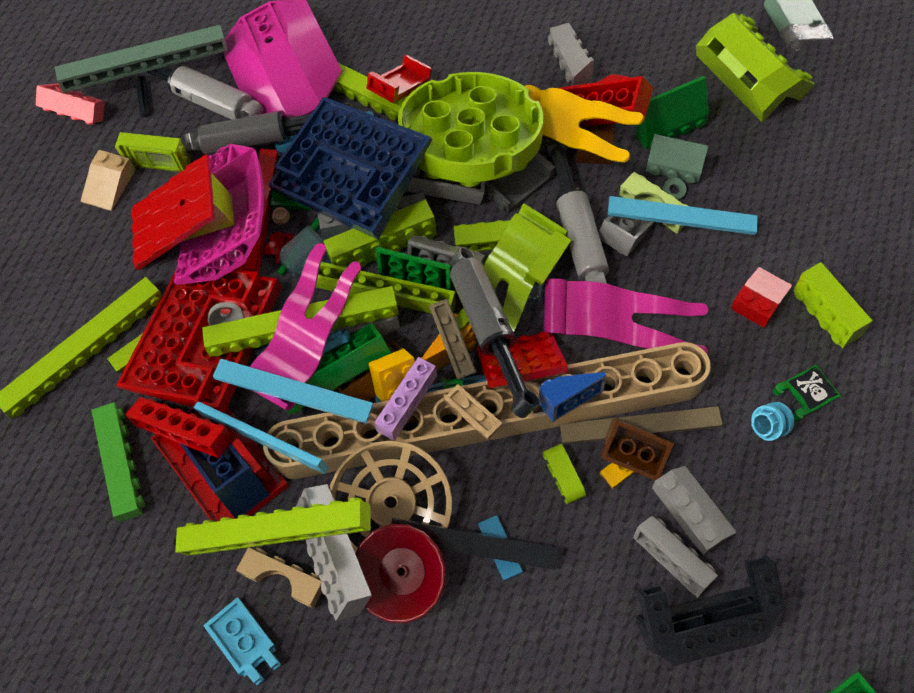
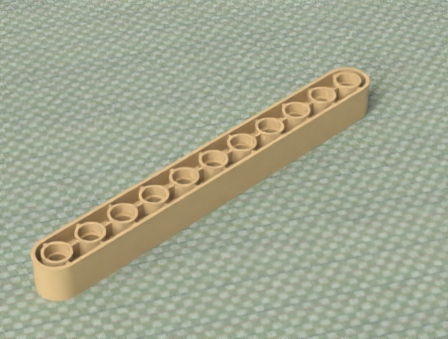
[263,342,710,479]

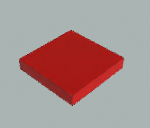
[232,438,273,482]

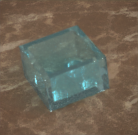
[279,225,324,276]

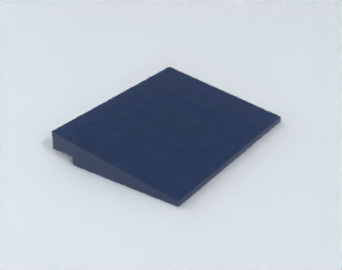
[268,97,432,240]

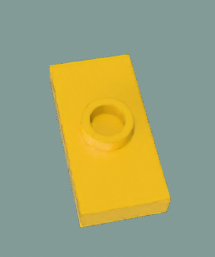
[600,463,634,489]

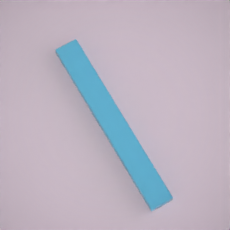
[607,196,757,235]
[213,359,373,424]
[194,402,329,474]

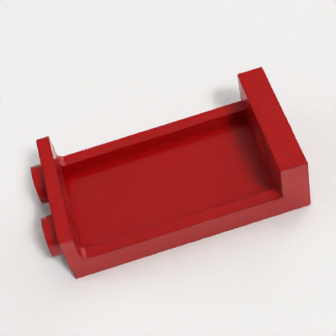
[366,55,432,103]

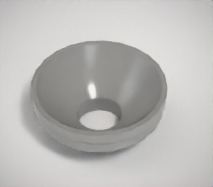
[208,302,244,326]

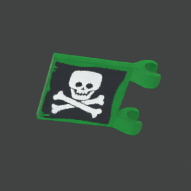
[773,365,841,421]

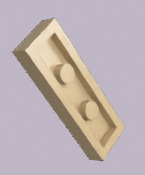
[444,384,503,440]

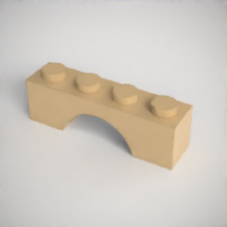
[236,547,322,609]

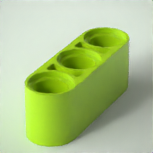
[542,444,586,504]

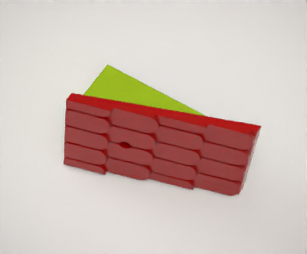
[131,154,234,270]

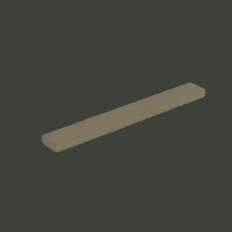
[560,406,722,445]

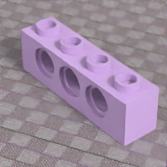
[374,357,437,441]

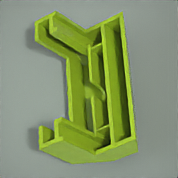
[696,13,815,122]

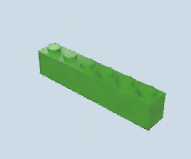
[91,402,145,522]

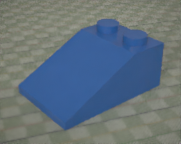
[539,372,606,422]

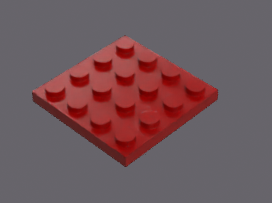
[477,331,568,388]

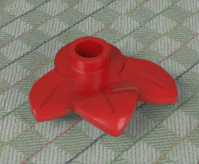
[263,232,296,264]

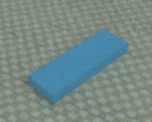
[478,515,523,582]

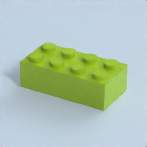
[793,262,872,349]

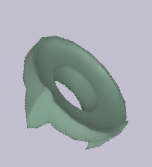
[662,178,686,200]

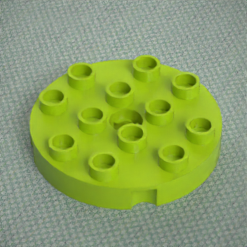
[398,72,543,187]

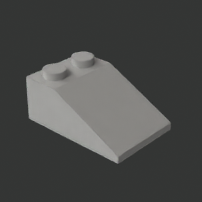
[598,216,655,256]

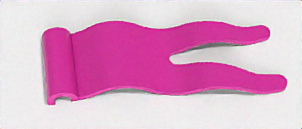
[250,243,361,411]
[544,279,708,354]

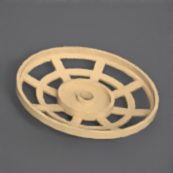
[330,441,452,554]

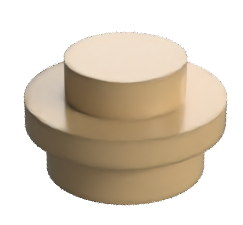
[272,207,290,225]

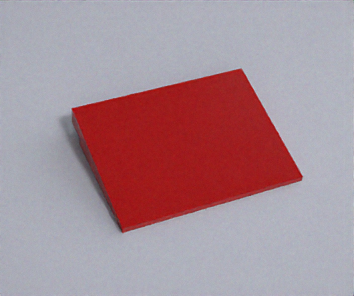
[116,269,282,414]

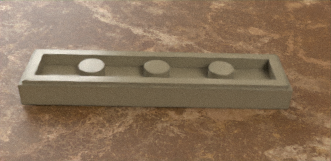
[429,299,476,379]

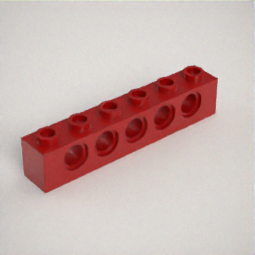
[125,397,233,458]

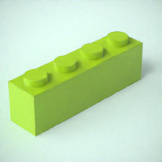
[454,220,510,252]

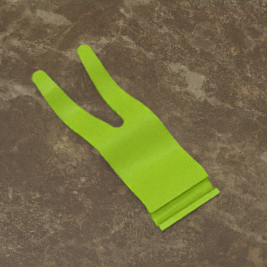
[455,204,568,332]

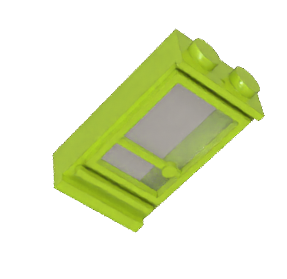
[115,132,191,172]

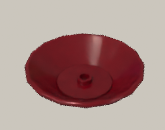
[355,524,446,623]

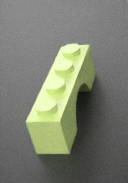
[619,172,688,234]

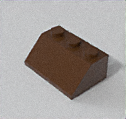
[600,417,674,480]

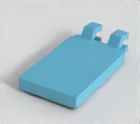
[203,597,282,686]

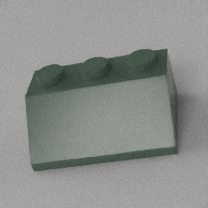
[646,134,708,183]

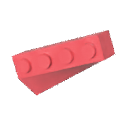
[36,83,105,125]

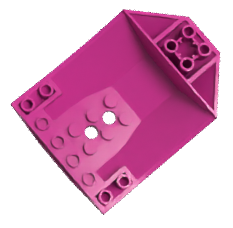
[223,0,343,118]
[174,144,264,285]

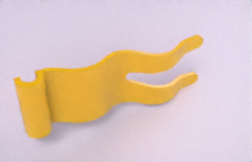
[525,85,644,162]

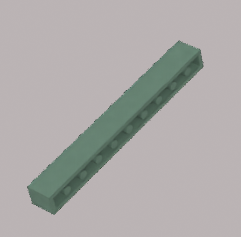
[55,25,228,93]

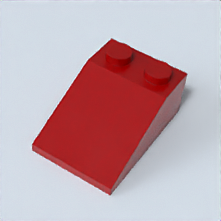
[731,267,792,328]

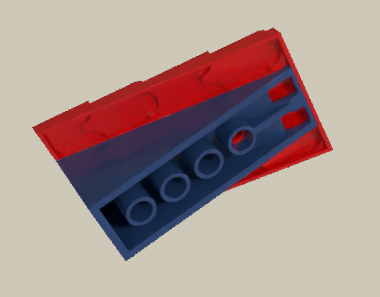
[151,407,289,522]

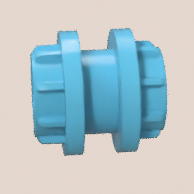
[751,402,794,441]

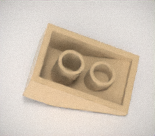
[81,150,136,211]

